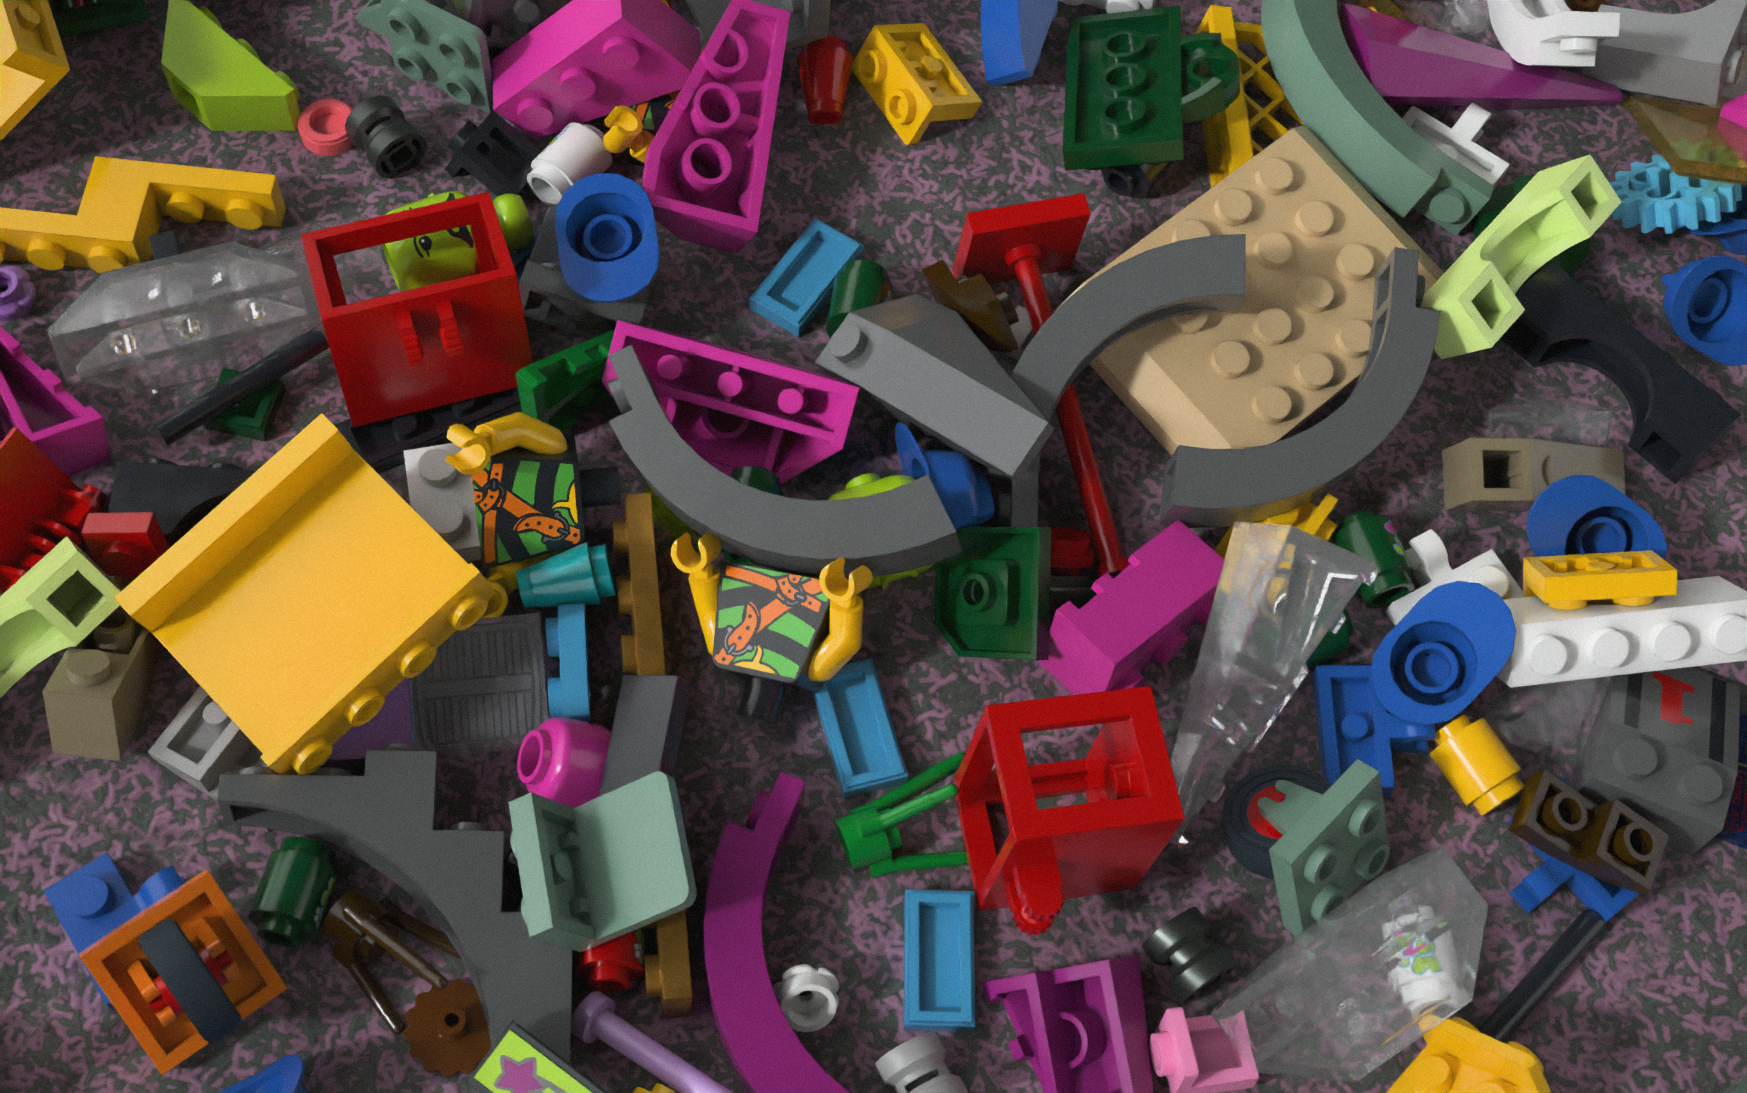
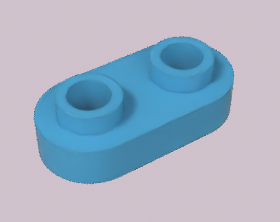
[546,603,592,723]

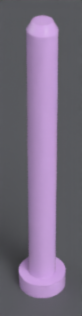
[571,991,733,1093]

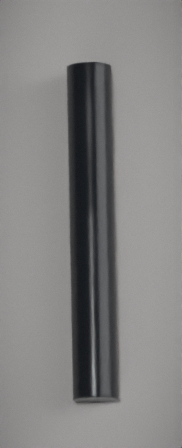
[153,327,329,447]
[1478,909,1606,1043]

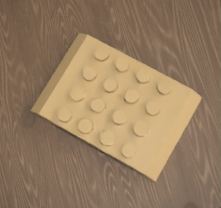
[1055,125,1444,456]

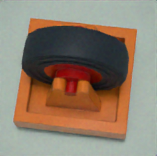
[78,869,288,1075]

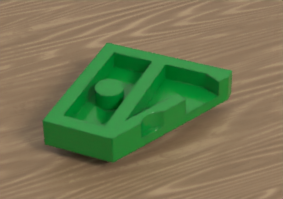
[515,330,615,433]

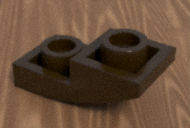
[922,260,1019,353]
[1509,769,1669,894]

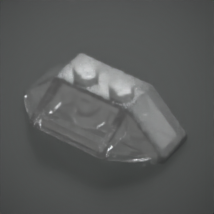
[47,241,322,397]
[1211,845,1488,1083]

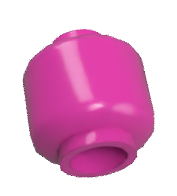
[517,717,611,808]

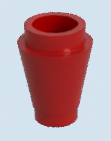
[797,35,853,125]

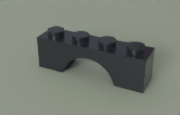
[1500,261,1741,484]
[108,458,257,548]

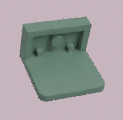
[381,0,507,114]
[508,771,697,952]

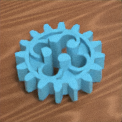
[1609,151,1742,234]

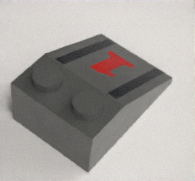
[1572,667,1740,855]

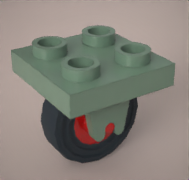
[1221,759,1390,942]

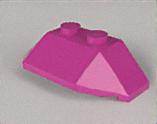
[602,320,861,485]

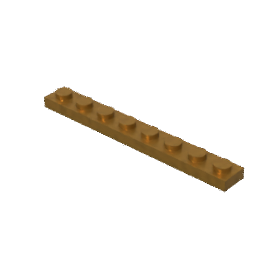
[612,493,692,1019]

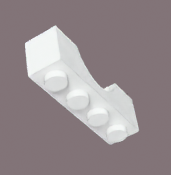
[1496,576,1747,688]

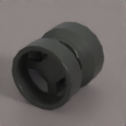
[345,95,427,179]
[1141,906,1239,1004]

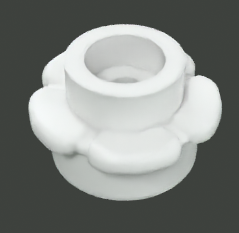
[773,964,839,1032]

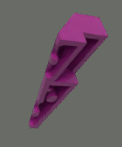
[1340,4,1623,112]
[982,955,1154,1093]

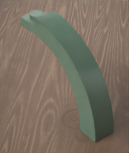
[1261,0,1495,236]

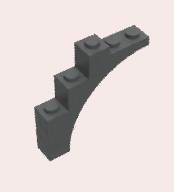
[217,743,572,1063]

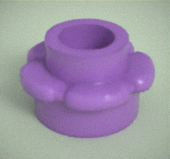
[0,266,36,321]

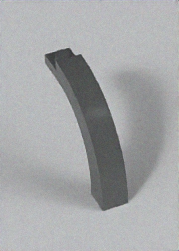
[986,234,1246,527]
[1159,247,1440,528]
[608,345,962,578]

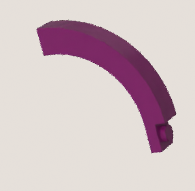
[704,772,851,1093]

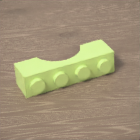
[1420,154,1622,360]
[0,536,122,698]

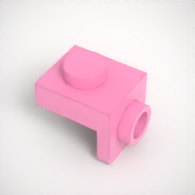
[1150,1007,1259,1093]

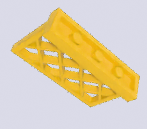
[1195,5,1304,188]

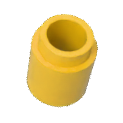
[1429,714,1525,817]

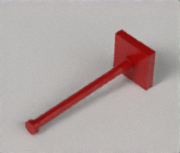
[952,193,1131,579]

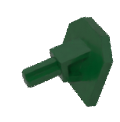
[934,527,1097,660]

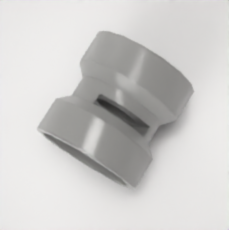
[875,1031,969,1093]

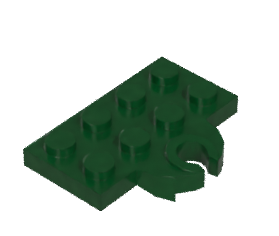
[1062,6,1240,171]

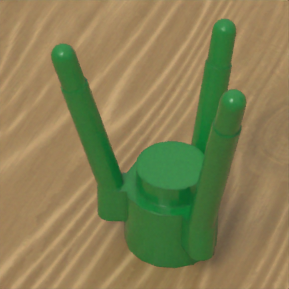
[835,752,969,879]

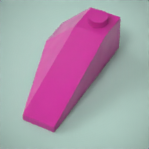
[641,0,791,253]

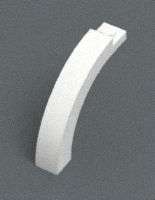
[1485,0,1620,67]

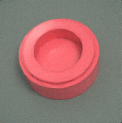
[298,99,354,156]

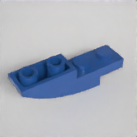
[980,0,1059,86]

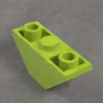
[161,0,301,131]

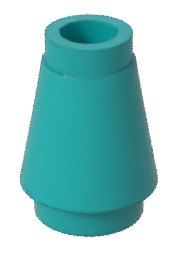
[516,541,617,609]

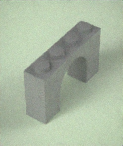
[1582,0,1747,106]

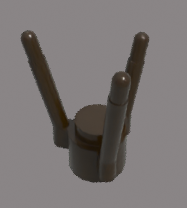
[323,887,462,1035]

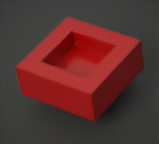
[81,512,170,577]

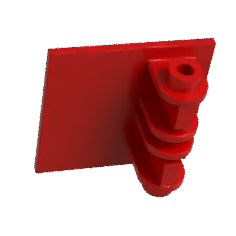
[0,427,108,594]

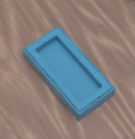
[749,218,864,337]
[812,658,908,799]
[904,890,975,1032]

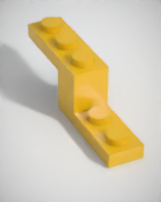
[0,156,286,277]

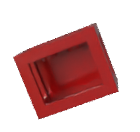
[300,192,533,427]
[952,686,1185,937]

